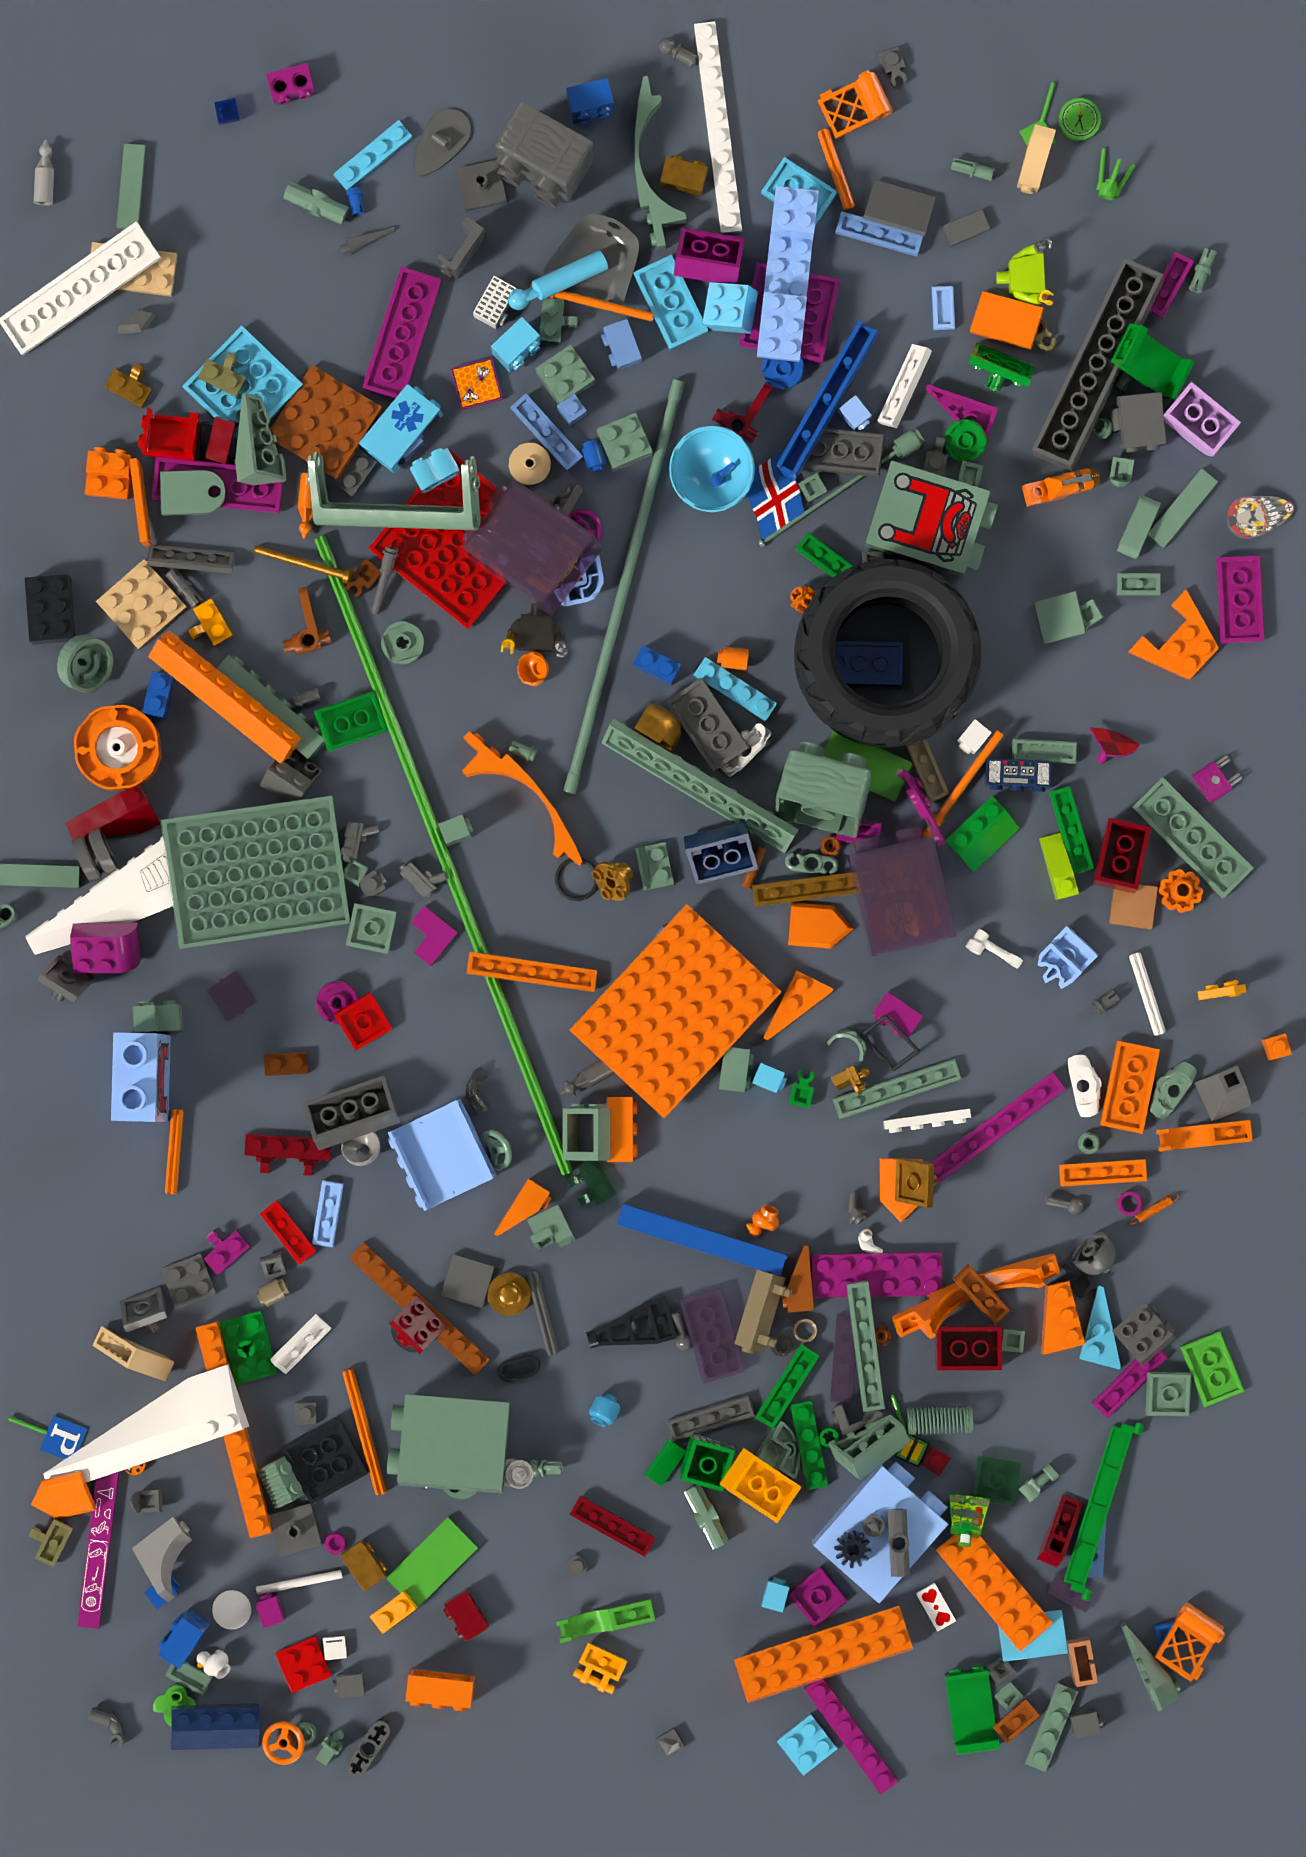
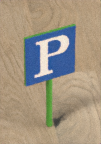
[8,1415,88,1459]

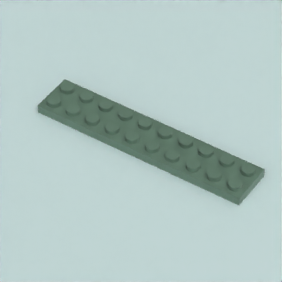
[601,719,798,853]

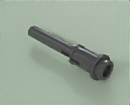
[371,546,399,614]

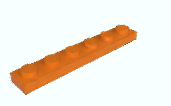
[466,952,597,992]

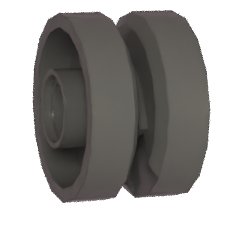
[71,828,119,883]

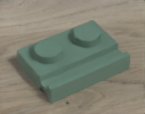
[635,842,674,891]

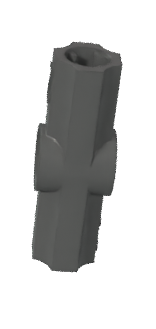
[887,1509,910,1577]

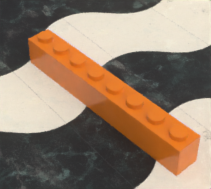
[148,631,302,764]

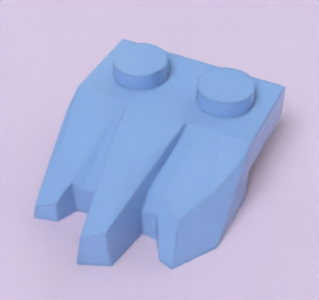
[1038,925,1098,989]

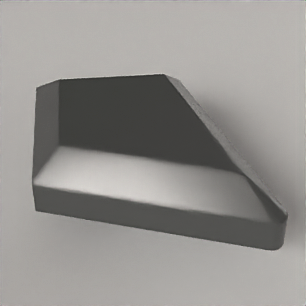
[116,309,155,334]

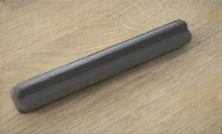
[527,1271,559,1356]

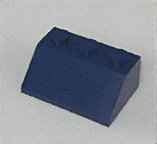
[684,821,758,885]

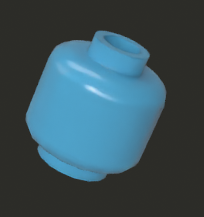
[589,1393,621,1427]

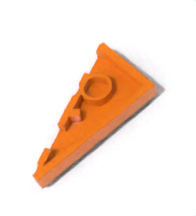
[763,971,833,1040]

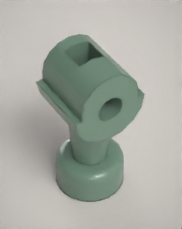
[1018,1463,1060,1502]

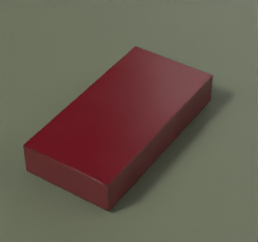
[205,416,237,464]

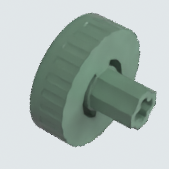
[57,635,113,693]

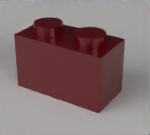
[443,1589,490,1642]

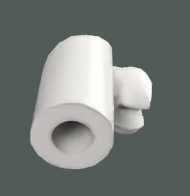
[858,1229,883,1253]

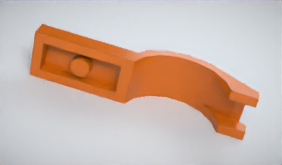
[1156,1120,1253,1151]

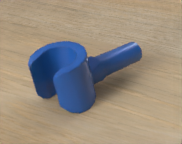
[710,462,736,487]

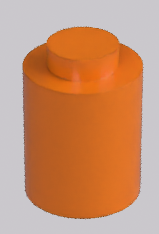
[717,646,749,670]

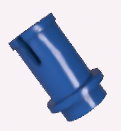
[346,187,364,215]

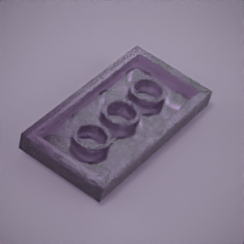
[680,1288,745,1384]

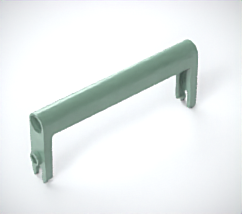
[307,452,480,531]

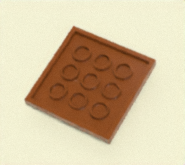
[270,365,383,481]

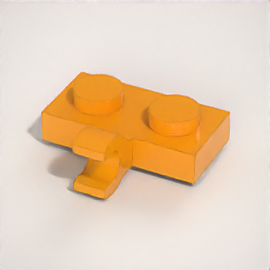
[188,599,233,647]
[1198,980,1247,1000]

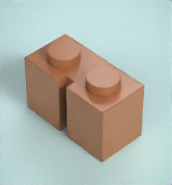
[1066,1636,1098,1687]

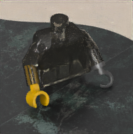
[501,603,568,658]

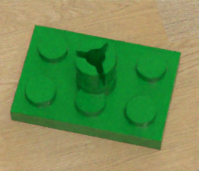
[968,342,1036,391]
[219,1310,278,1385]

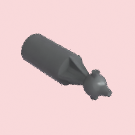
[560,1059,615,1097]

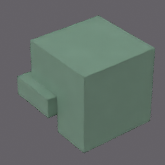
[527,1205,576,1250]

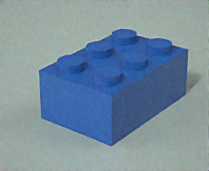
[158,1609,211,1669]

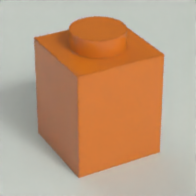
[1261,1033,1292,1060]

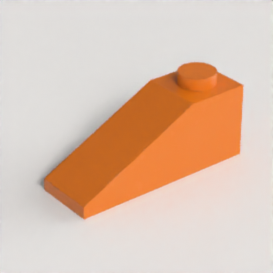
[494,1179,552,1236]

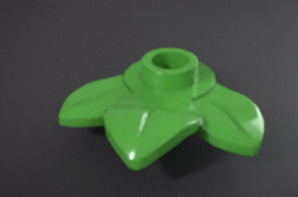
[153,1684,196,1726]

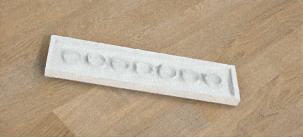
[0,222,161,356]

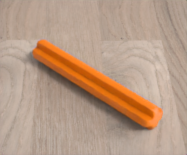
[818,128,855,210]
[165,1109,184,1194]

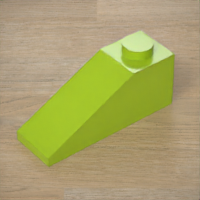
[1039,833,1079,900]

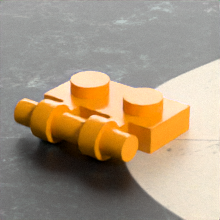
[573,1642,627,1694]

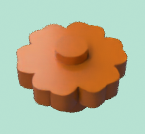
[1158,869,1203,913]

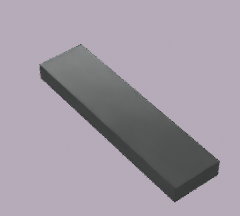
[147,545,235,573]
[666,1395,755,1442]

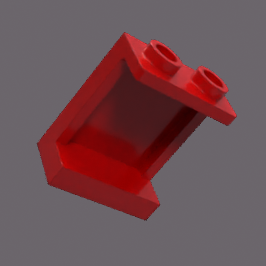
[138,408,200,461]

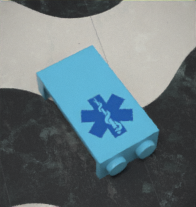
[359,384,443,474]

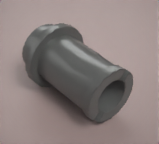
[292,688,321,709]
[1091,989,1120,1015]

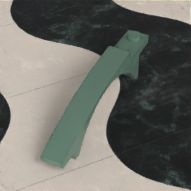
[635,76,686,251]

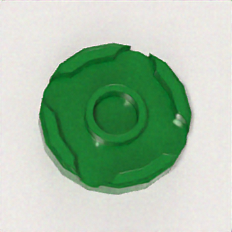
[944,419,987,462]

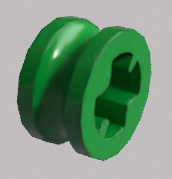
[819,1427,839,1448]

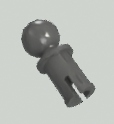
[659,38,698,68]

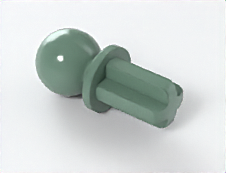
[528,1459,564,1477]

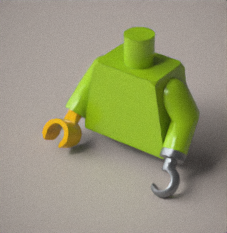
[996,238,1054,305]

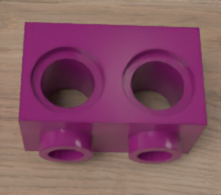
[266,63,315,105]

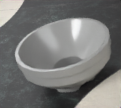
[341,1132,381,1166]

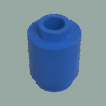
[582,439,608,473]

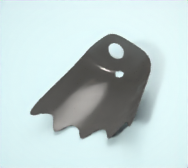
[543,213,639,305]

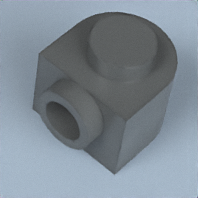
[360,870,388,896]

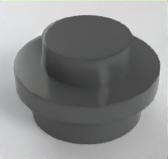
[566,1555,588,1577]

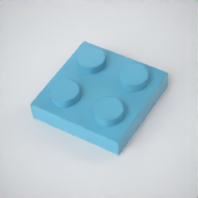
[776,1713,837,1776]

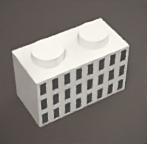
[473,276,516,329]

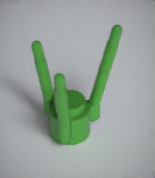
[1096,148,1136,200]

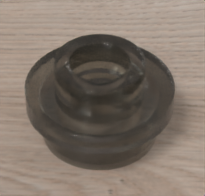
[771,1335,792,1357]

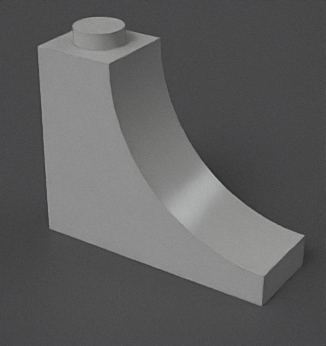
[132,1517,192,1603]

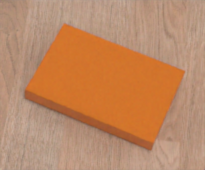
[969,291,1044,350]

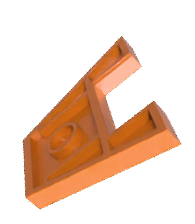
[1127,589,1219,680]

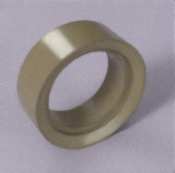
[793,1318,817,1343]

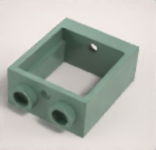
[563,1104,610,1161]

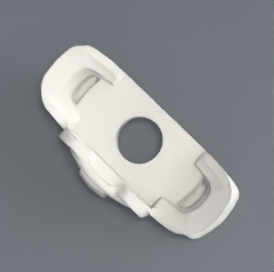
[721,723,771,777]
[1068,1055,1102,1117]

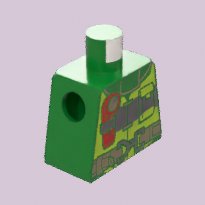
[947,1493,990,1547]

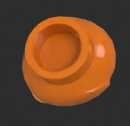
[746,1204,779,1237]

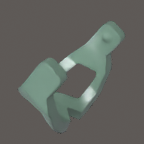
[827,1029,867,1068]

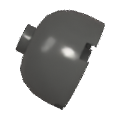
[1073,1232,1116,1275]

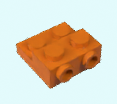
[84,447,133,500]

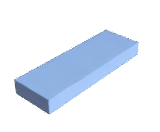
[312,1180,344,1247]

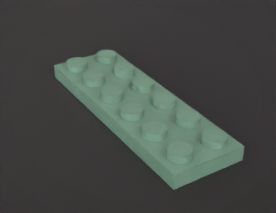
[1131,777,1254,899]

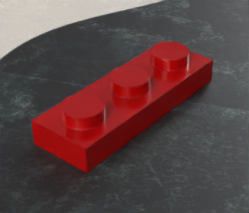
[260,1200,316,1265]

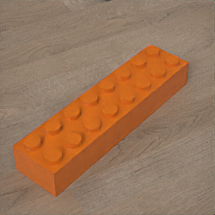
[734,1606,913,1703]

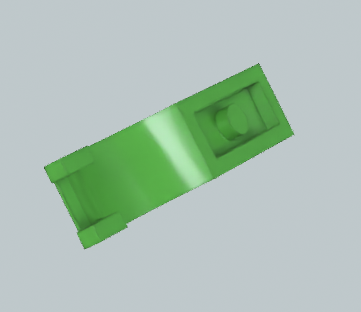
[556,1599,655,1643]

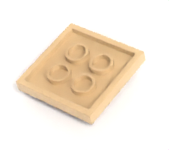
[96,559,187,650]

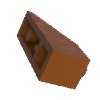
[782,1245,814,1312]

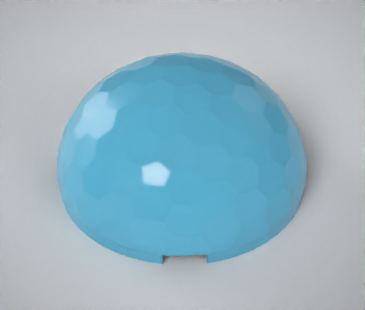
[669,425,755,512]

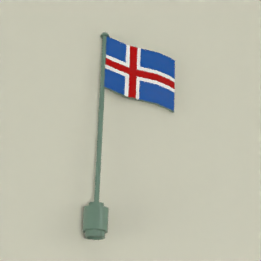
[746,428,925,547]

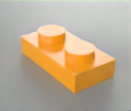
[370,1590,417,1634]

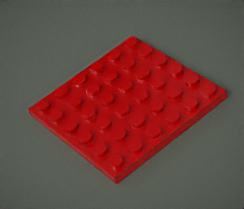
[368,450,541,630]

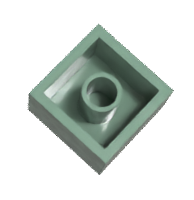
[535,344,595,404]
[596,412,653,472]

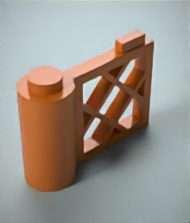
[817,70,893,139]
[1154,1602,1225,1682]

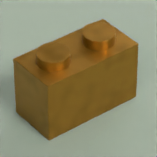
[660,155,708,196]
[340,1539,388,1592]

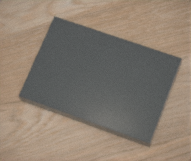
[863,180,936,236]

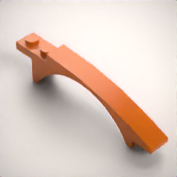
[462,731,582,867]
[892,1254,1060,1339]

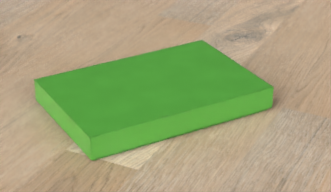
[1179,1331,1245,1407]

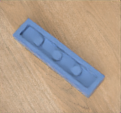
[835,211,923,257]
[510,393,583,472]

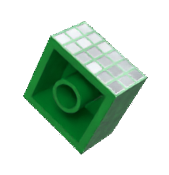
[679,1433,735,1492]

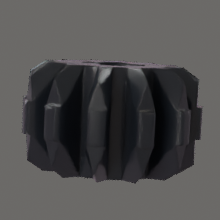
[834,1530,872,1568]

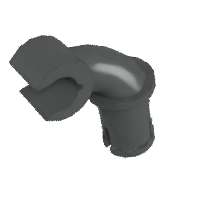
[89,1707,126,1748]

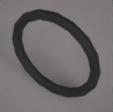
[555,858,598,901]

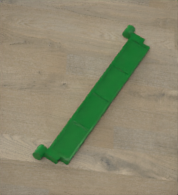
[1063,1422,1144,1601]

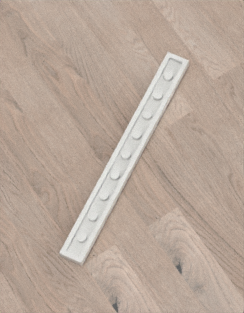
[694,21,742,235]

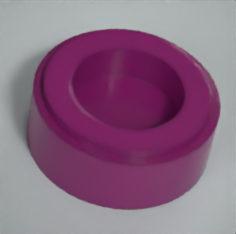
[324,1532,347,1555]

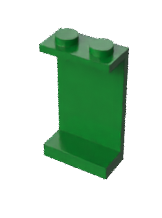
[1111,324,1194,400]
[945,1665,1000,1755]

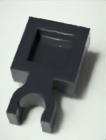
[1062,1259,1098,1299]

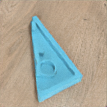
[1079,1286,1121,1369]

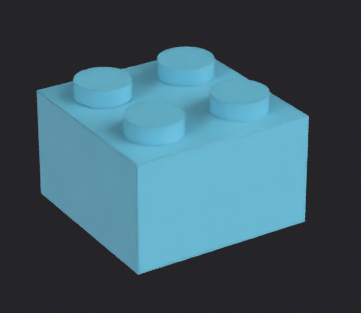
[702,282,758,334]
[491,317,541,372]

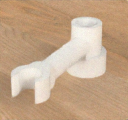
[966,929,1023,969]

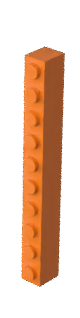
[196,1321,273,1538]

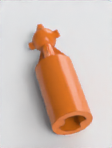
[298,473,313,539]

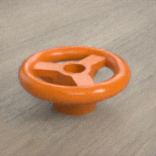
[262,1721,305,1765]

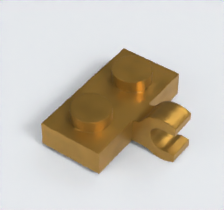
[104,363,153,409]

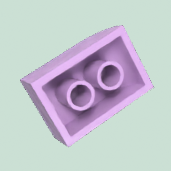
[1163,382,1241,457]

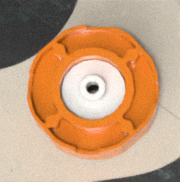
[74,705,162,792]

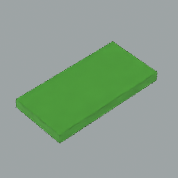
[823,730,913,802]
[386,1517,478,1608]

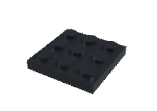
[280,1416,368,1505]

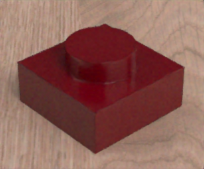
[921,1446,951,1476]

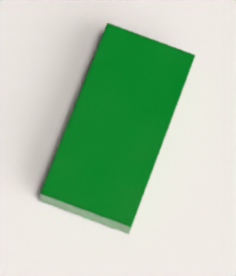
[644,1439,686,1487]

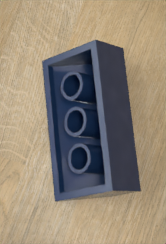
[171,1703,260,1750]

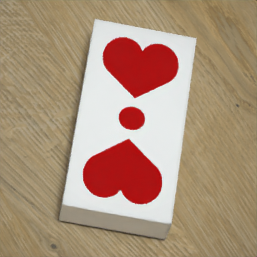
[916,1582,956,1632]

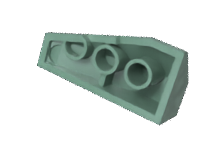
[235,393,287,485]
[1120,1623,1181,1711]

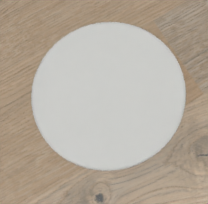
[212,1590,251,1629]

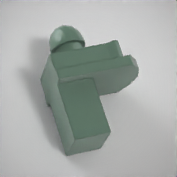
[316,1729,344,1766]

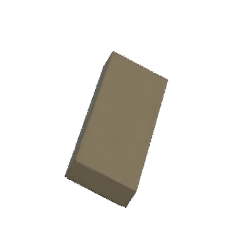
[905,739,950,803]

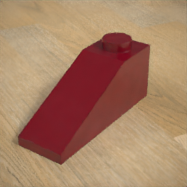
[1037,1494,1083,1568]

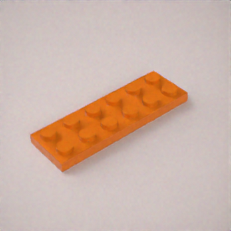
[936,1535,1053,1651]

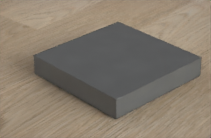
[441,1254,495,1308]

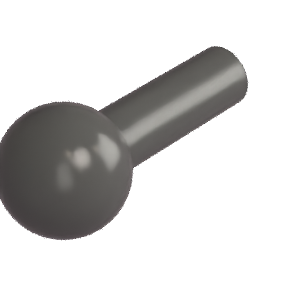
[1044,1196,1085,1215]
[671,1311,693,1351]

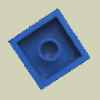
[566,78,614,125]

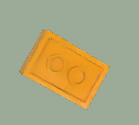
[720,1448,801,1523]

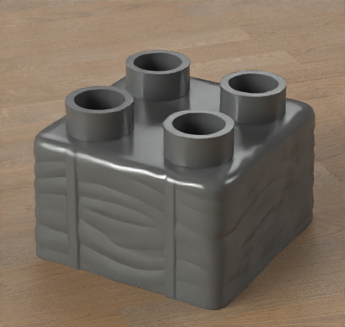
[495,101,594,208]

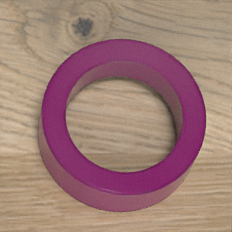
[1117,1192,1142,1216]

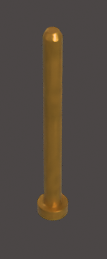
[254,545,353,584]

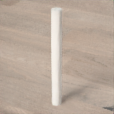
[256,1570,343,1595]

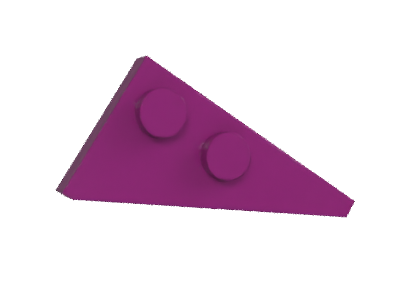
[925,384,998,439]
[896,768,946,846]

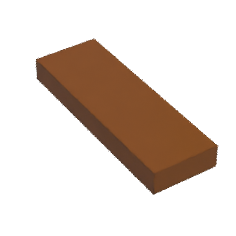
[953,1264,1010,1325]

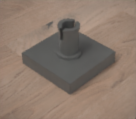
[456,160,507,212]
[38,955,95,1003]
[120,1287,167,1334]
[269,1503,322,1557]

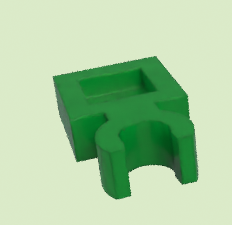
[788,1069,814,1109]

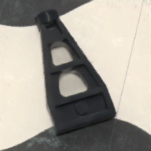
[586,1296,677,1349]

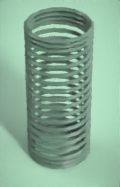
[907,1405,974,1435]

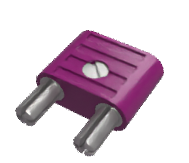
[1192,756,1242,804]

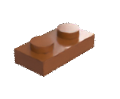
[992,1698,1040,1744]

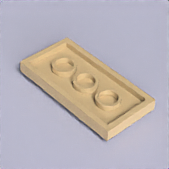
[91,242,178,297]

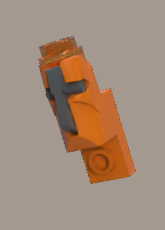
[1021,468,1100,507]

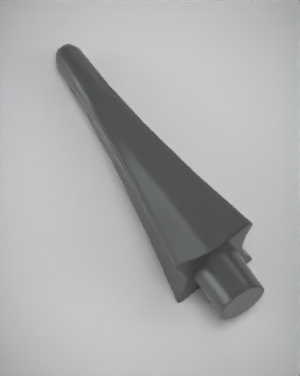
[339,227,395,255]

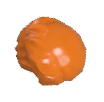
[517,651,549,686]

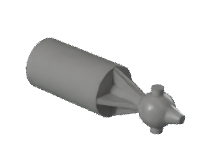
[33,140,54,206]

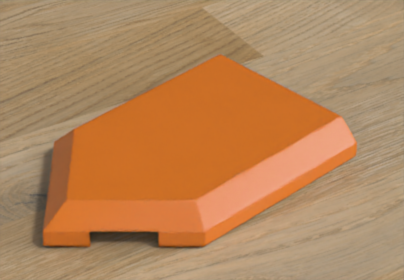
[788,902,854,949]
[880,1158,923,1222]
[31,1471,97,1519]

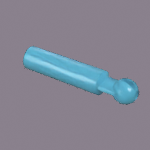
[508,250,608,310]

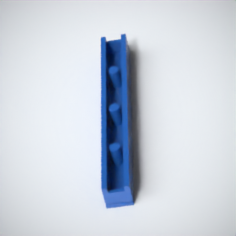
[777,321,878,481]
[617,1203,788,1276]

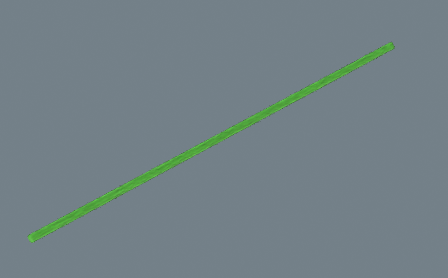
[315,535,573,1175]

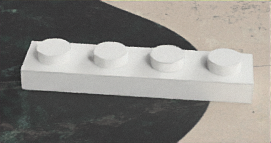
[877,344,932,428]
[883,1109,971,1133]

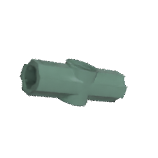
[283,181,349,225]
[683,1484,729,1550]

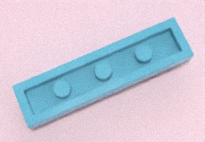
[333,120,413,192]
[693,657,777,722]

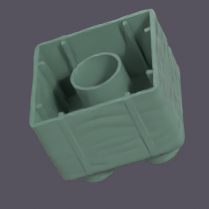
[775,742,871,838]

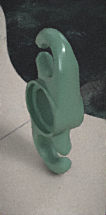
[785,852,839,875]

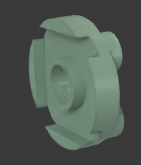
[381,621,424,665]

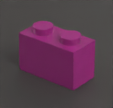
[872,992,923,1039]

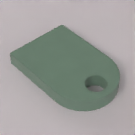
[160,470,226,516]

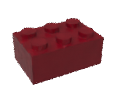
[1093,818,1151,894]
[935,1325,1002,1371]

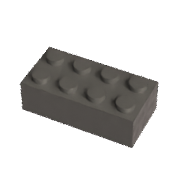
[303,1075,401,1150]

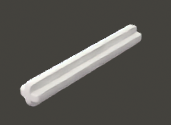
[1129,952,1166,1035]

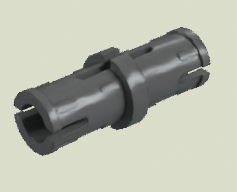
[166,568,203,608]

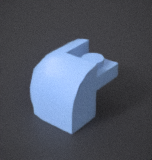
[556,555,603,606]

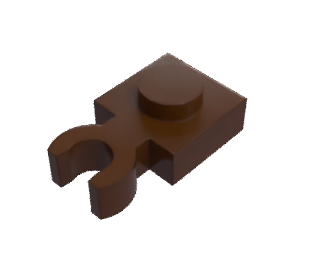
[346,559,381,598]

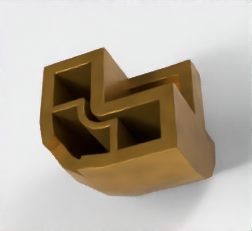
[634,701,681,753]

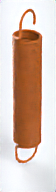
[1130,1194,1179,1224]

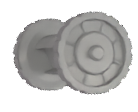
[504,1458,534,1489]

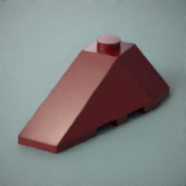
[65,784,161,841]

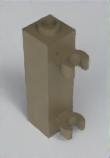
[734,1269,792,1354]

